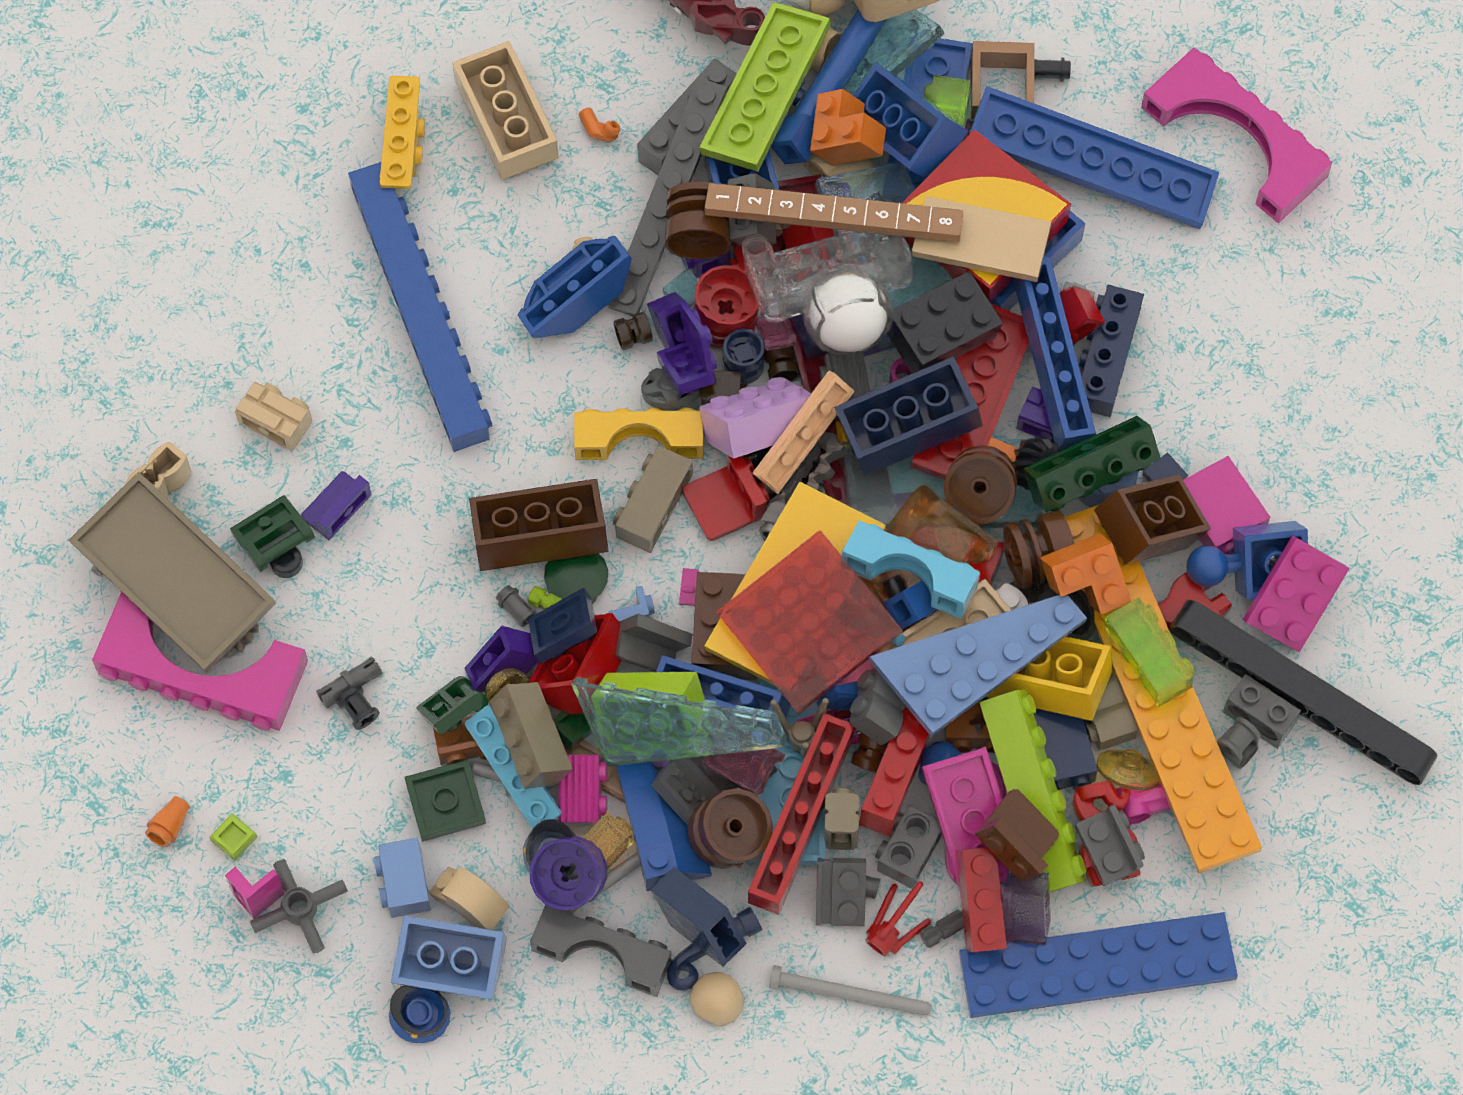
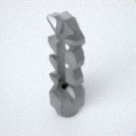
[760,432,847,539]

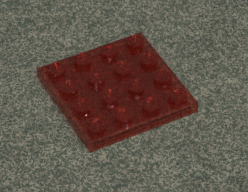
[716,530,903,715]

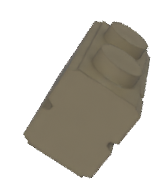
[824,788,859,850]

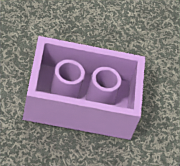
[700,377,812,459]

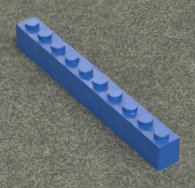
[348,162,493,452]

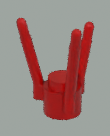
[865,881,931,957]

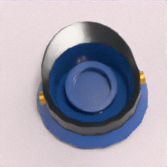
[389,986,451,1043]

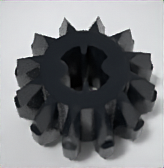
[1013,437,1058,490]

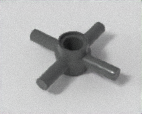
[250,859,348,954]

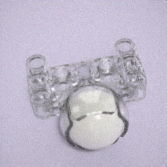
[742,231,913,356]

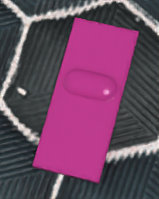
[679,568,699,606]

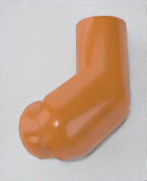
[578,108,620,142]

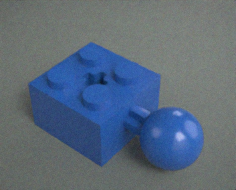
[1186,521,1308,599]

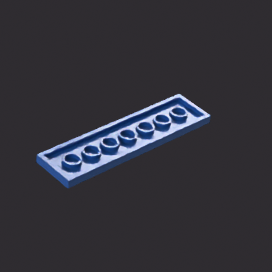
[969,86,1219,229]
[959,912,1238,1018]

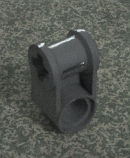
[1216,716,1261,769]

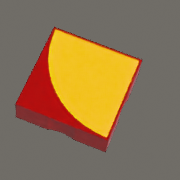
[898,129,1072,303]

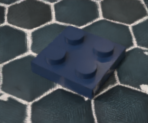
[528,588,597,663]

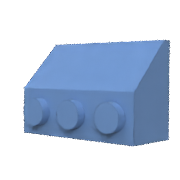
[391,916,507,1000]

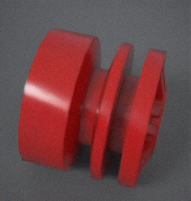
[692,265,761,348]

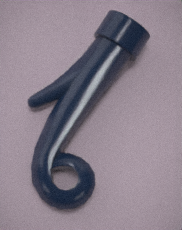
[667,907,763,990]

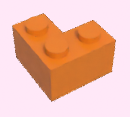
[810,89,886,166]
[1040,534,1131,614]

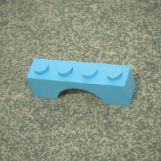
[841,521,980,619]

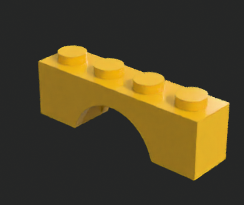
[574,408,703,460]

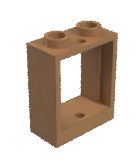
[970,41,1034,121]

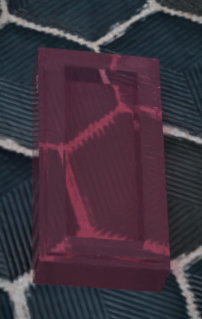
[756,312,797,350]

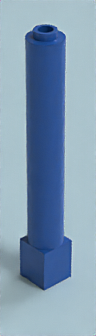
[771,9,887,165]

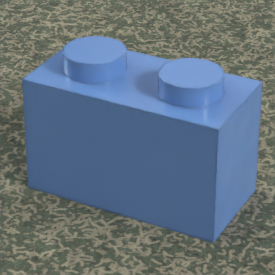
[374,837,431,918]

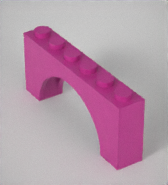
[1141,47,1333,224]
[92,592,308,731]

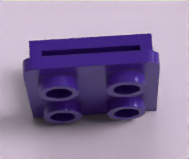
[657,301,717,395]

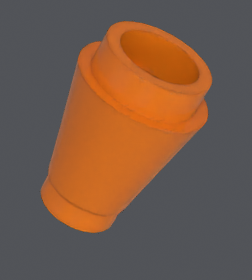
[145,796,190,847]

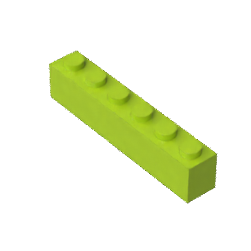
[979,689,1086,895]

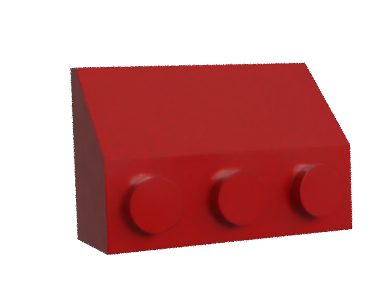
[529,613,622,715]

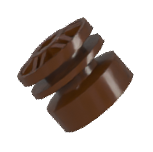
[665,181,731,260]
[1003,510,1074,590]

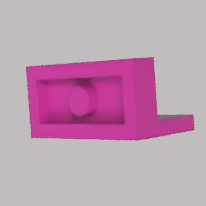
[225,867,285,919]

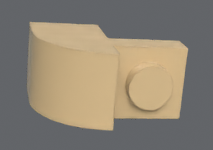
[428,867,510,930]

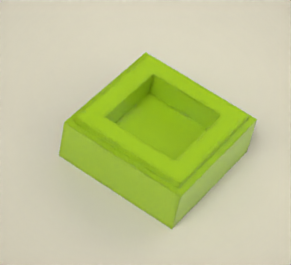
[209,813,258,861]

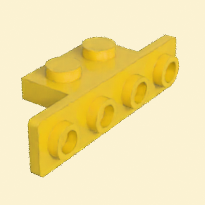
[380,75,425,189]

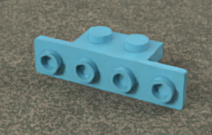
[465,705,562,829]

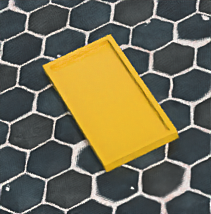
[704,482,886,695]

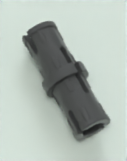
[316,656,383,709]

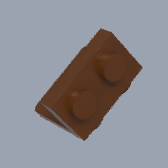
[974,789,1059,882]

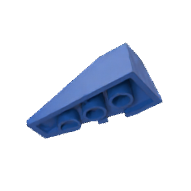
[616,758,712,891]

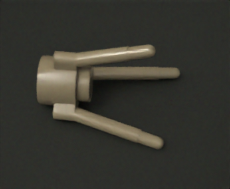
[770,698,829,757]

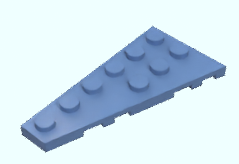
[868,595,1087,737]

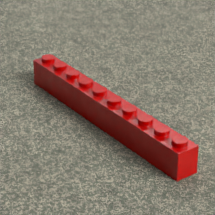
[859,533,1004,837]

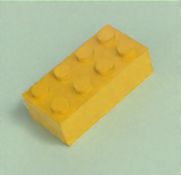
[986,637,1112,721]

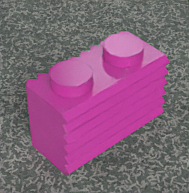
[558,755,608,823]

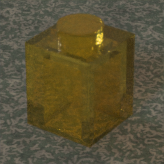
[583,812,633,870]

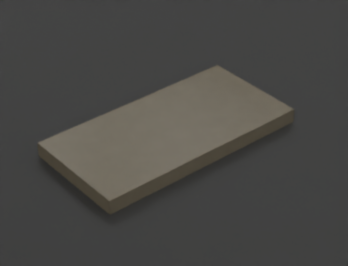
[69,472,277,673]

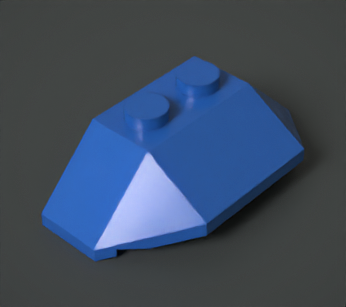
[517,236,632,338]

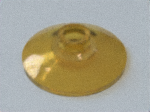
[1096,749,1160,790]

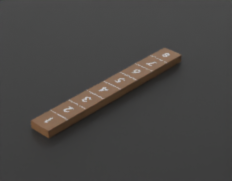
[705,183,963,242]

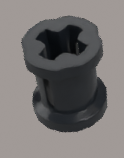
[337,686,380,730]

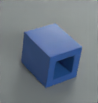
[883,580,938,631]

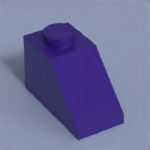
[647,292,686,349]
[465,625,539,692]

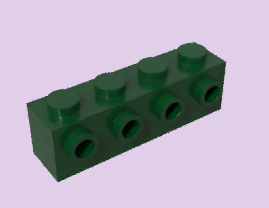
[1023,416,1161,513]

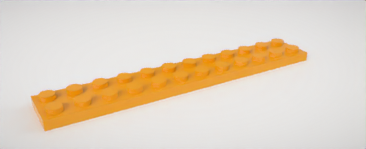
[1065,505,1262,874]

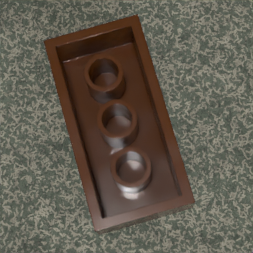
[469,479,609,571]

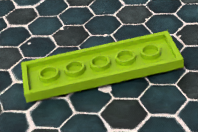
[699,2,831,172]

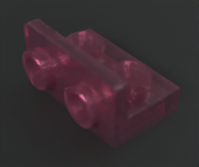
[702,724,785,794]

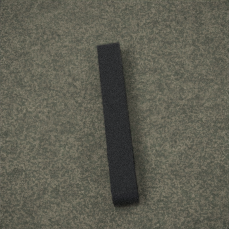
[1170,600,1438,785]

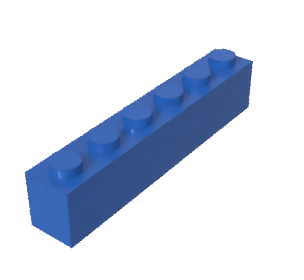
[1012,257,1096,452]

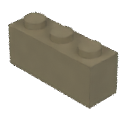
[613,445,693,553]
[490,682,573,789]

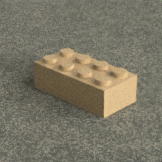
[452,41,559,180]

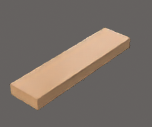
[752,371,855,494]

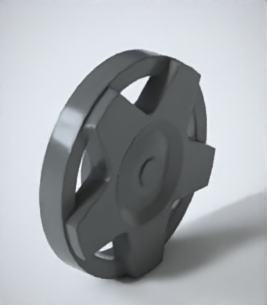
[641,368,701,409]

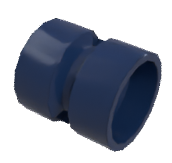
[723,328,765,384]

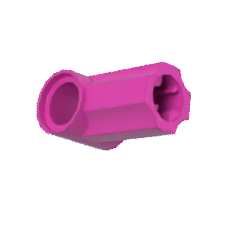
[1116,781,1171,825]

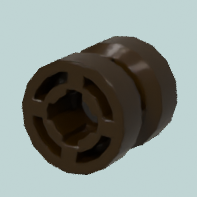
[613,312,653,351]
[764,341,800,382]

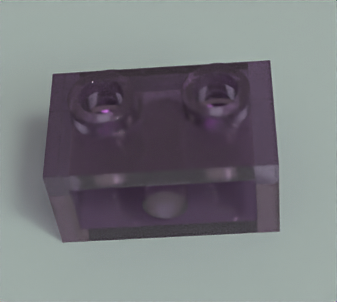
[1000,871,1051,945]

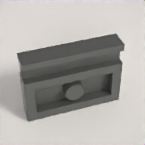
[816,857,867,926]

